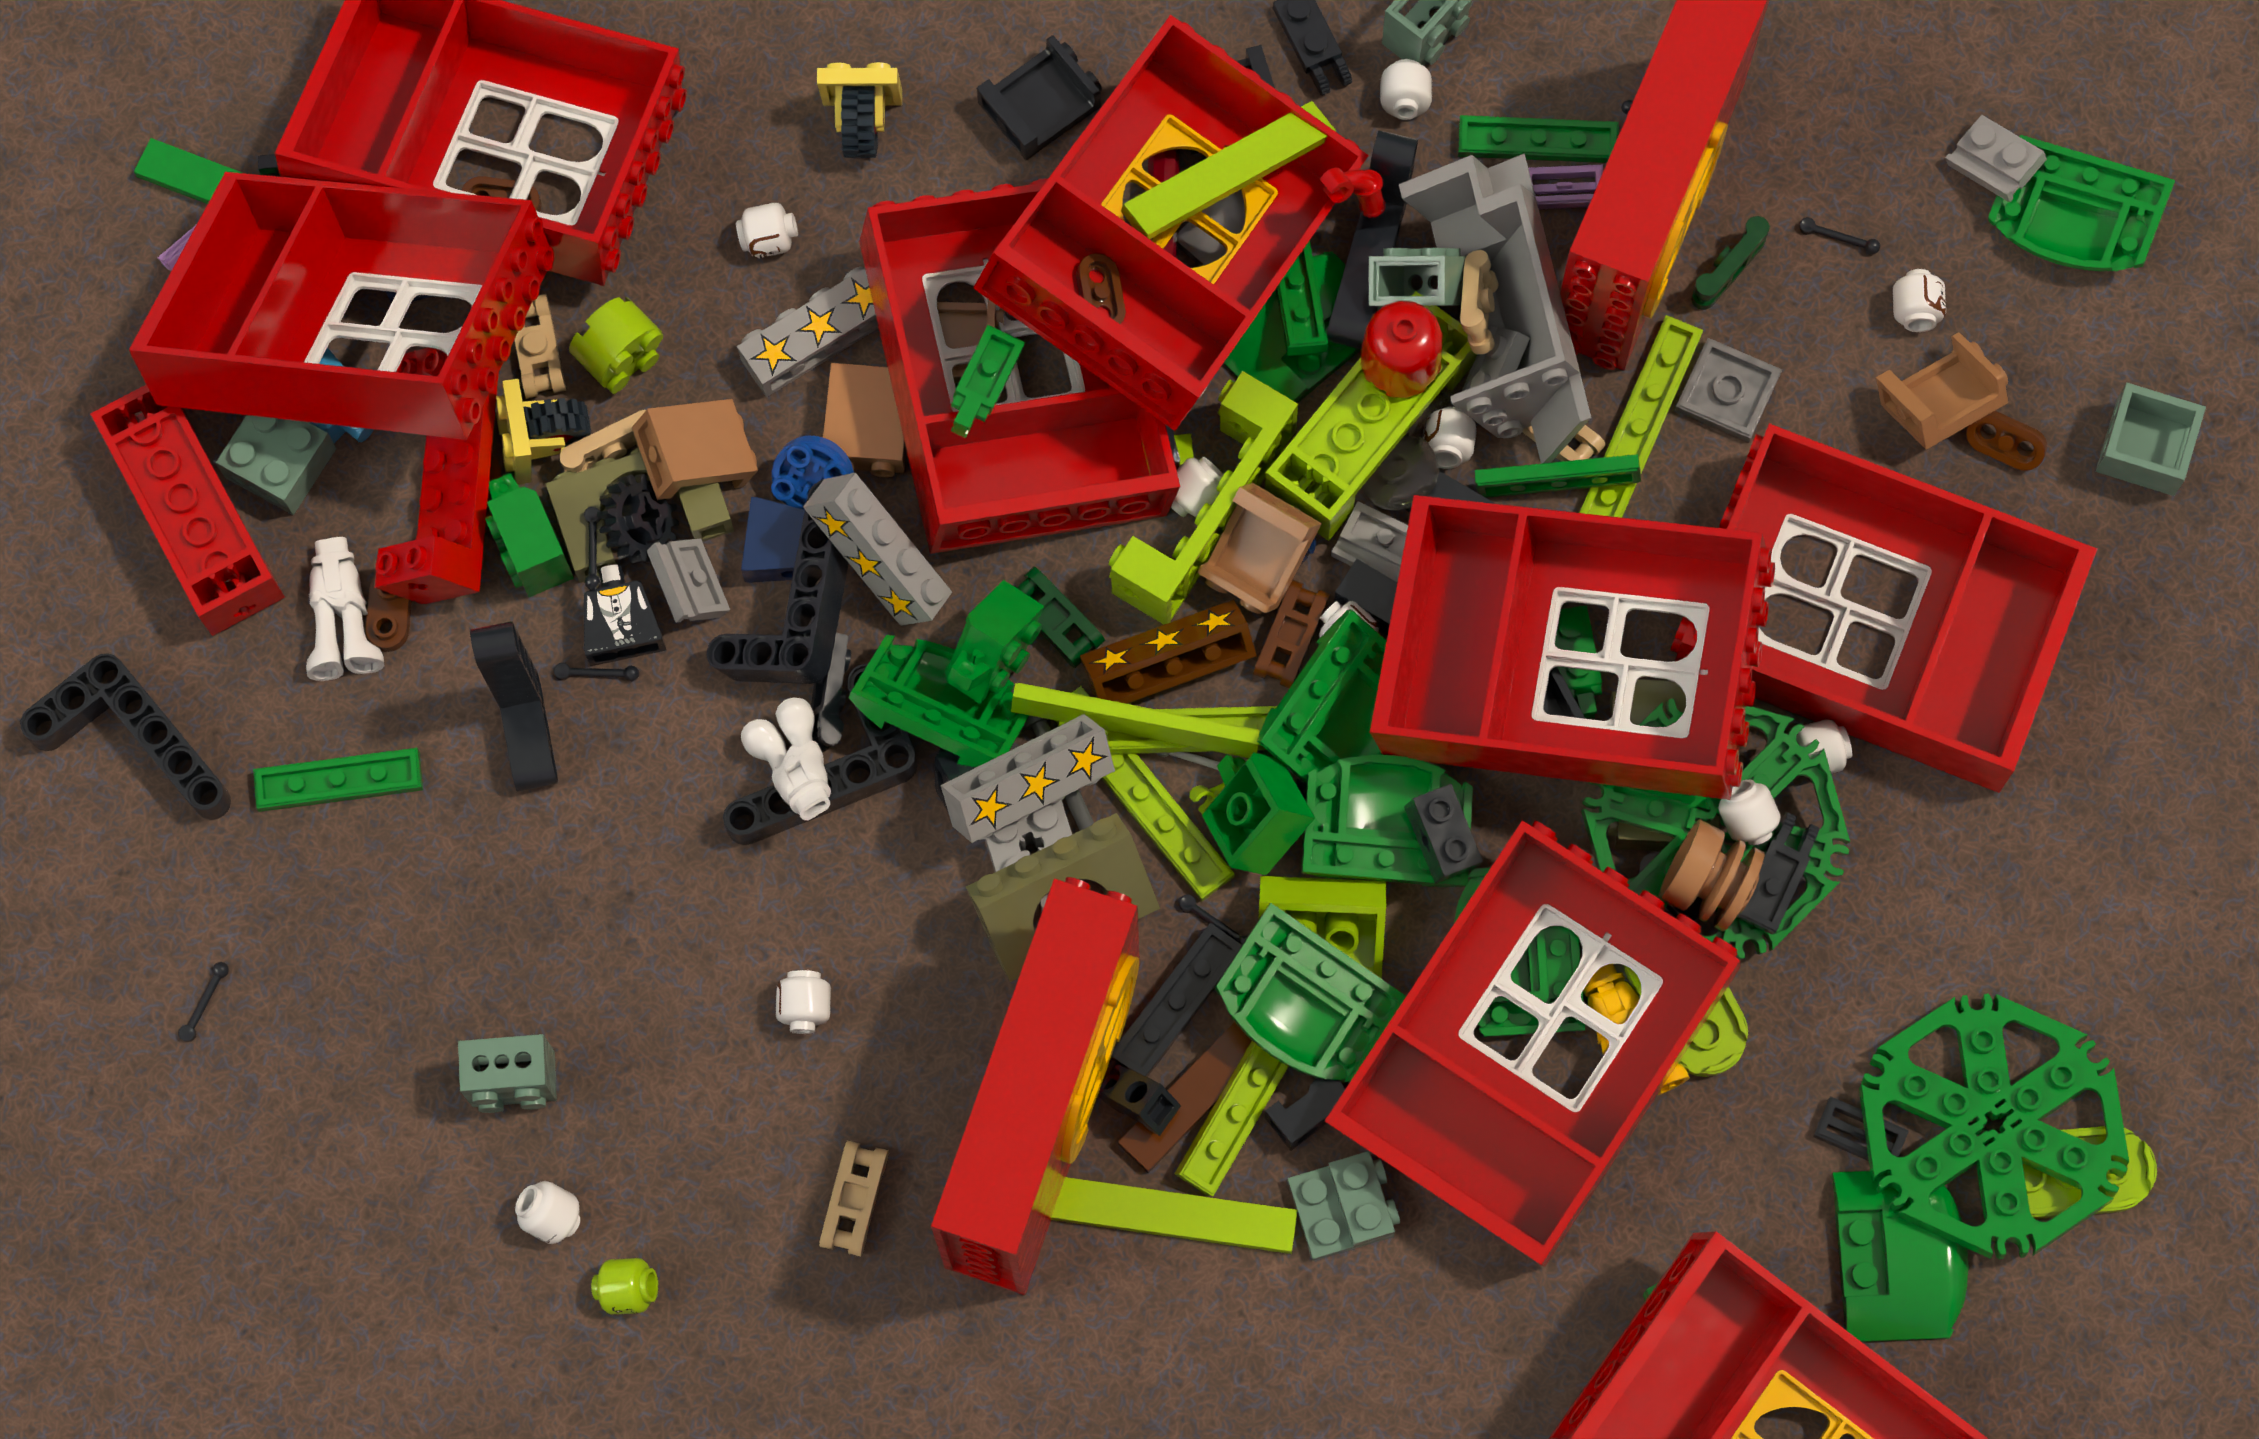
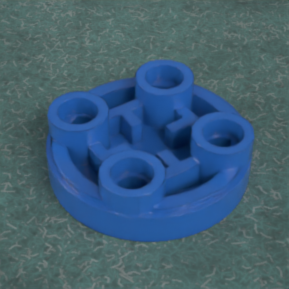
[771,436,854,510]

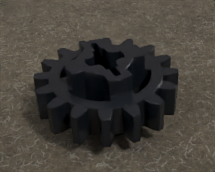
[597,474,679,564]

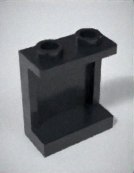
[976,35,1102,160]

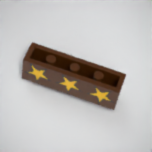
[1080,599,1257,704]

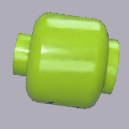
[591,1258,658,1314]

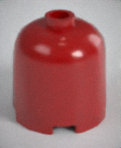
[1360,301,1443,398]

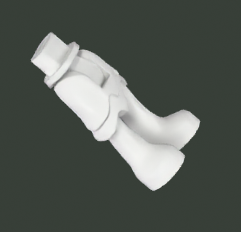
[306,537,384,681]
[741,698,831,820]

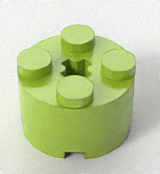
[569,297,663,394]

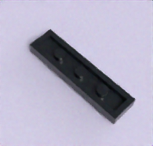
[1111,922,1242,1077]

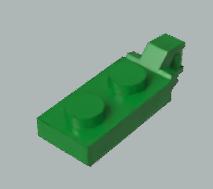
[951,325,1025,438]
[1555,605,1602,719]

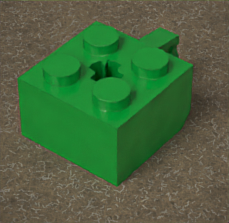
[485,473,574,597]
[944,580,1044,704]
[1202,752,1315,875]

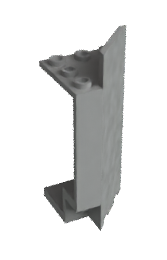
[1399,154,1592,464]

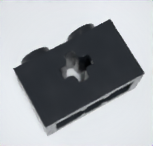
[1404,784,1483,884]

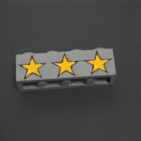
[737,267,879,397]
[803,473,952,626]
[941,714,1115,843]

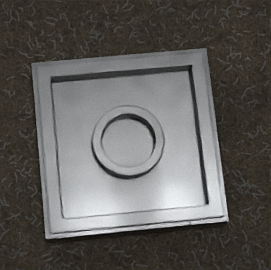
[1675,338,1782,442]

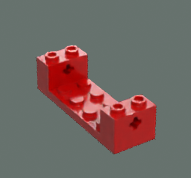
[374,347,499,604]
[90,385,285,636]

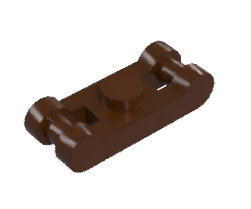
[1253,580,1331,689]

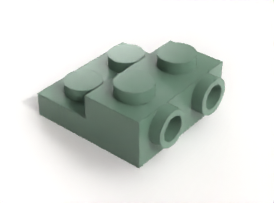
[1287,1151,1400,1261]

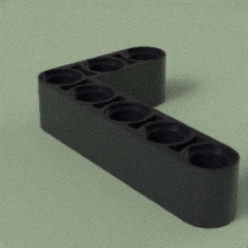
[1327,130,1418,349]
[707,480,849,684]
[470,621,558,792]
[20,653,231,820]
[723,664,917,845]

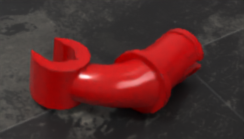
[1320,168,1386,218]

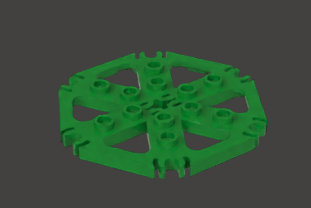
[1581,698,1850,960]
[1859,994,2129,1259]

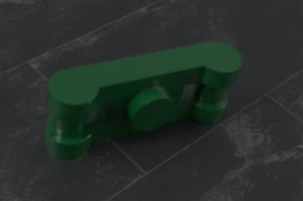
[1691,216,1770,310]
[1013,566,1105,668]

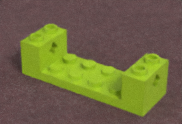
[1265,291,1477,541]
[1108,371,1298,625]

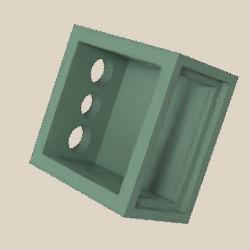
[1382,0,1473,66]
[1369,248,1466,306]
[2095,383,2206,496]
[216,415,336,515]
[458,1034,557,1113]

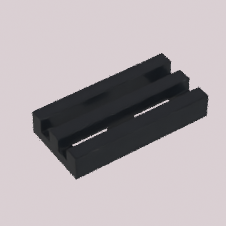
[1813,1096,1909,1161]

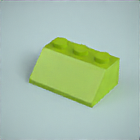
[1258,876,1386,979]

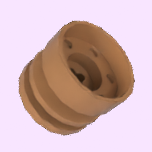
[1659,819,1765,931]

